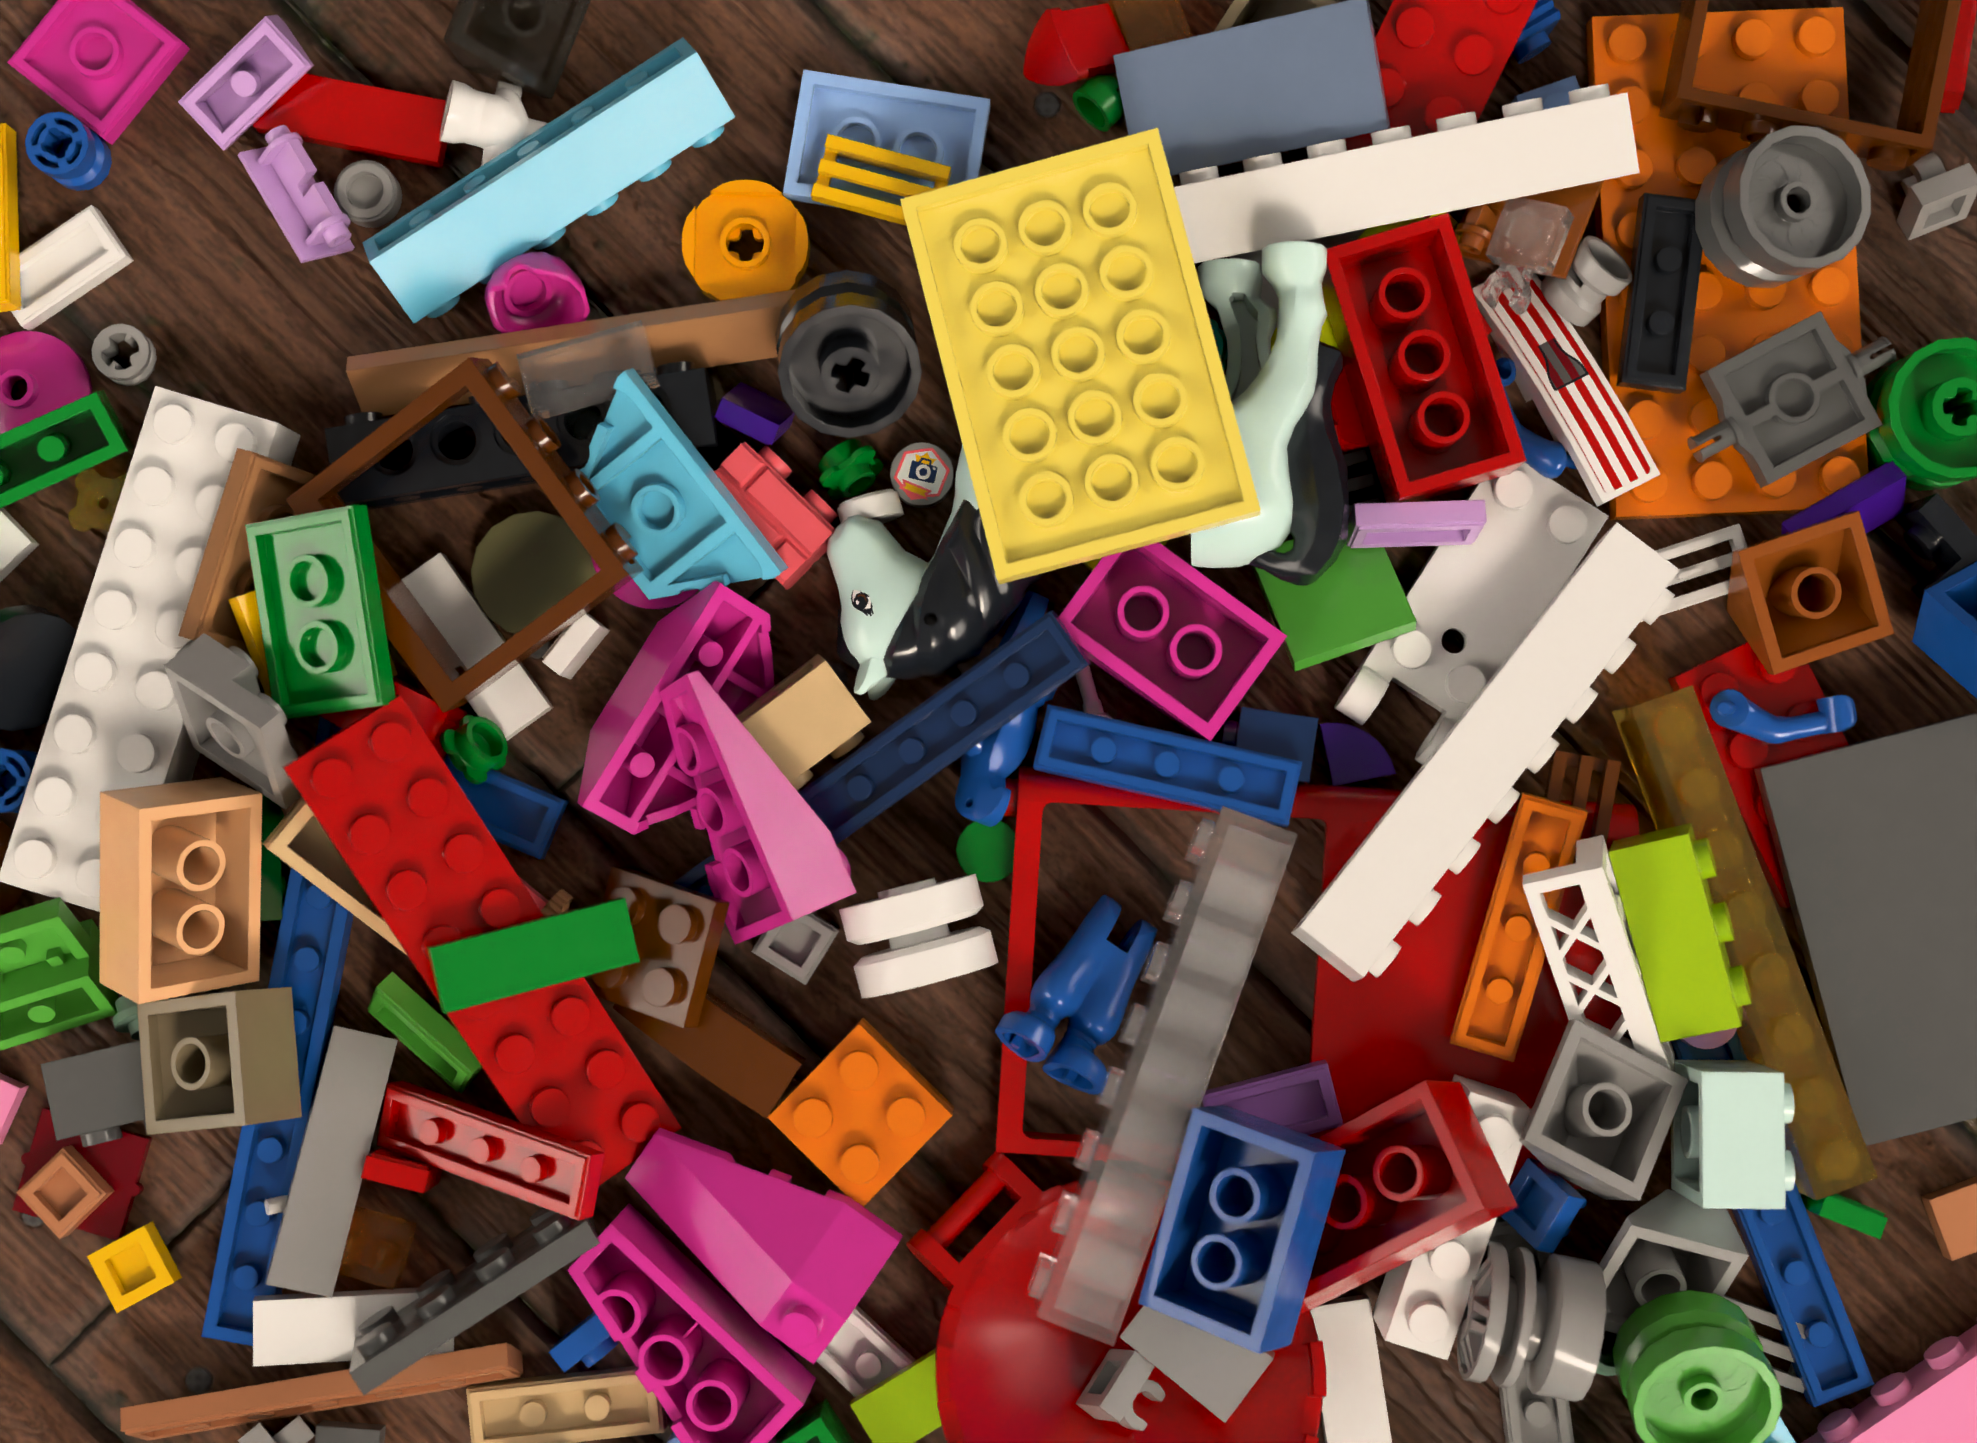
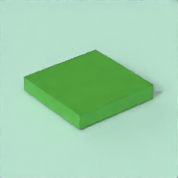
[1251,539,1417,672]

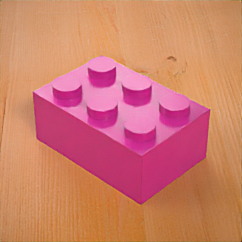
[1058,542,1287,741]

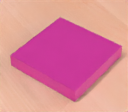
[7,0,190,145]

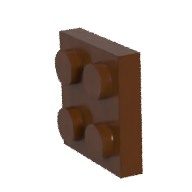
[584,867,730,1028]

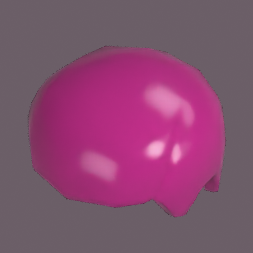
[484,252,590,333]

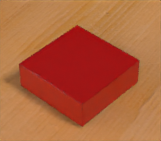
[361,1147,442,1194]

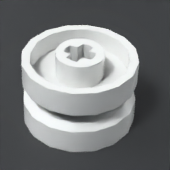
[839,874,998,998]

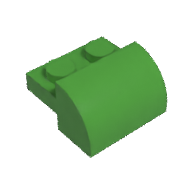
[0,897,119,1051]

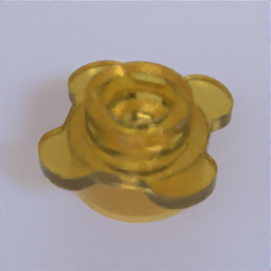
[68,469,126,533]

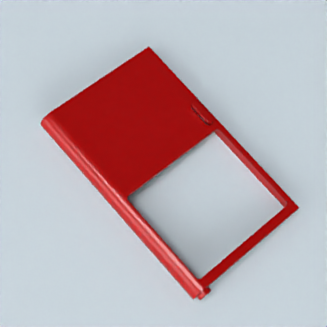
[995,766,1639,1190]

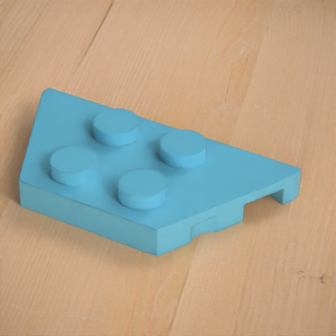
[580,368,788,600]

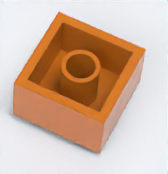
[767,1018,954,1207]

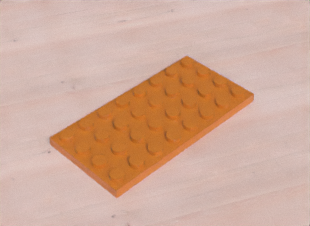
[1586,7,1868,520]

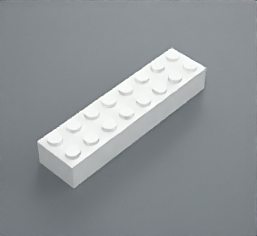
[0,386,301,912]

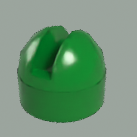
[1072,74,1124,132]

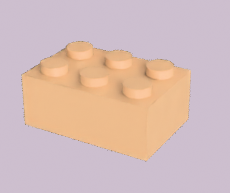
[99,777,262,1004]

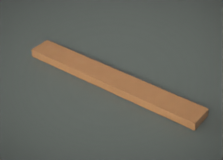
[346,289,796,416]

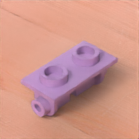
[238,125,355,263]

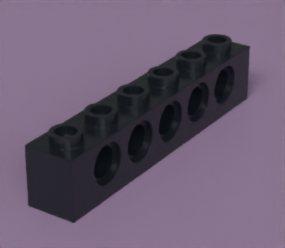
[324,361,724,510]

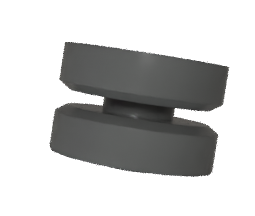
[1695,125,1871,288]

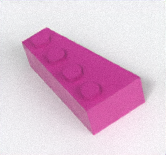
[567,1203,816,1443]

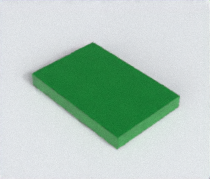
[245,505,396,719]

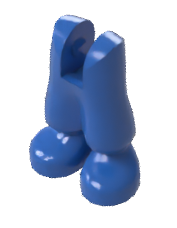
[995,895,1158,1095]

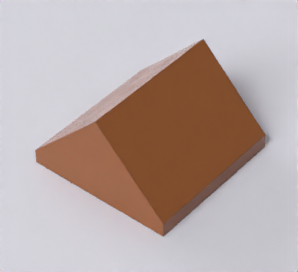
[1726,510,1894,675]

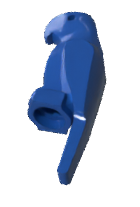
[955,590,1057,827]

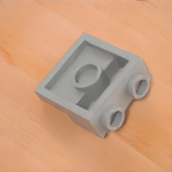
[164,633,301,810]

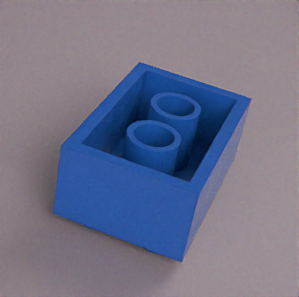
[1138,1105,1346,1354]

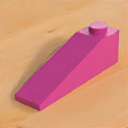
[660,670,857,945]
[625,1128,903,1364]

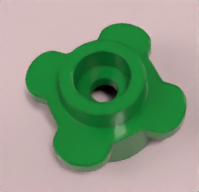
[818,439,883,500]
[440,715,508,785]

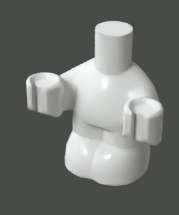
[439,80,548,166]

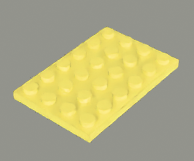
[900,128,1261,584]

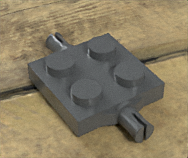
[1687,311,1896,488]

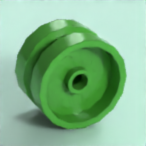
[1612,1290,1783,1443]

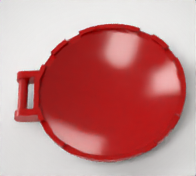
[906,1152,1327,1443]

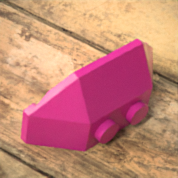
[577,580,774,835]

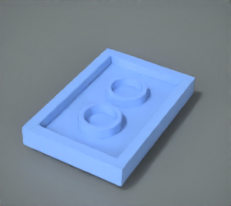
[783,69,991,208]

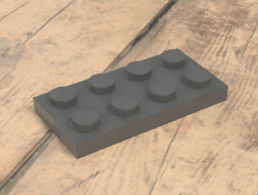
[349,1207,600,1395]

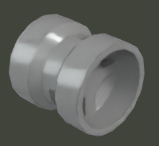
[1540,235,1633,327]

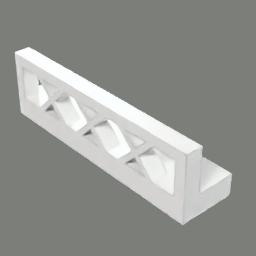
[1522,835,1675,1072]

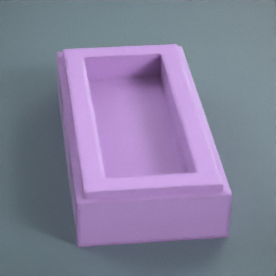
[1346,500,1487,548]

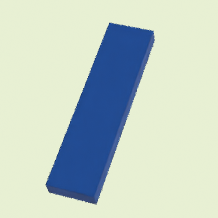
[1033,704,1302,828]

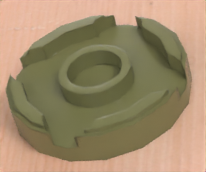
[471,511,596,635]

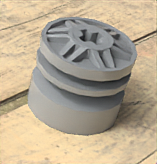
[1457,1241,1606,1402]

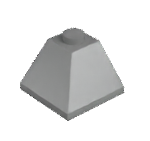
[1519,1019,1689,1201]
[1599,1189,1749,1334]

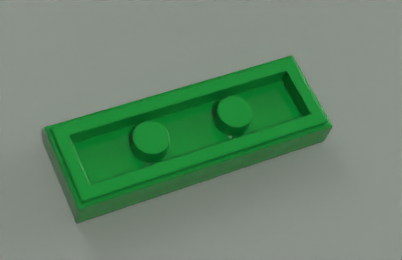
[427,897,640,1014]

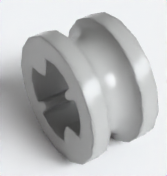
[91,323,157,386]

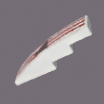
[1472,268,1660,507]

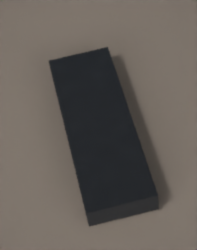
[1616,193,1703,394]

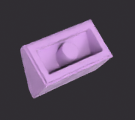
[178,15,314,151]

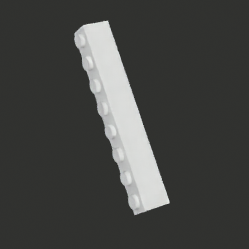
[1174,83,1640,263]
[1291,523,1680,982]

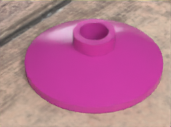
[0,331,92,434]

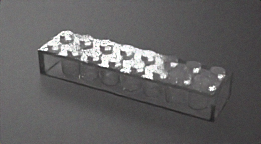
[1027,806,1298,1346]

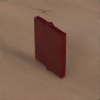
[12,1107,152,1240]

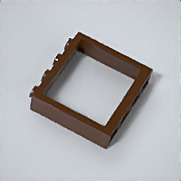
[1659,0,1962,171]
[286,357,644,713]

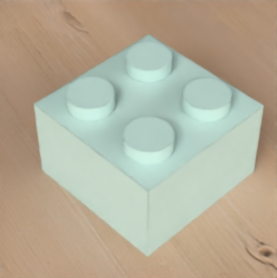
[1671,1060,1795,1209]

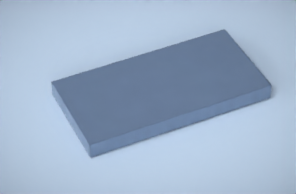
[1113,0,1391,176]

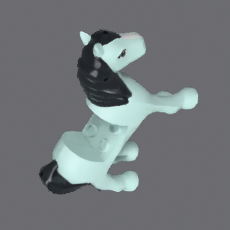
[827,241,1349,701]

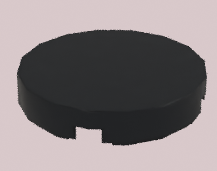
[0,604,77,731]

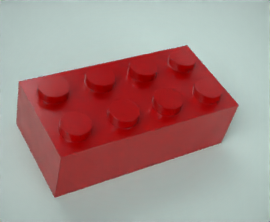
[1322,213,1527,503]
[1299,1080,1518,1316]

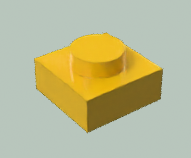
[87,1221,182,1313]

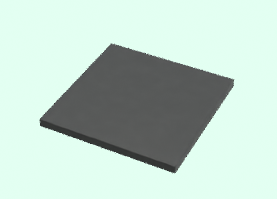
[1754,712,1977,1147]

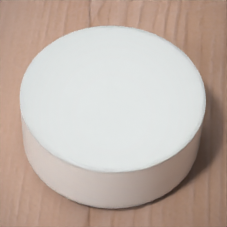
[837,489,904,524]

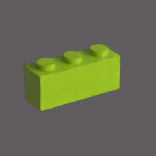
[1608,823,1752,1043]

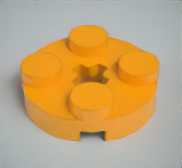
[681,179,810,301]

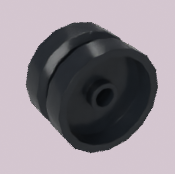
[775,270,922,438]

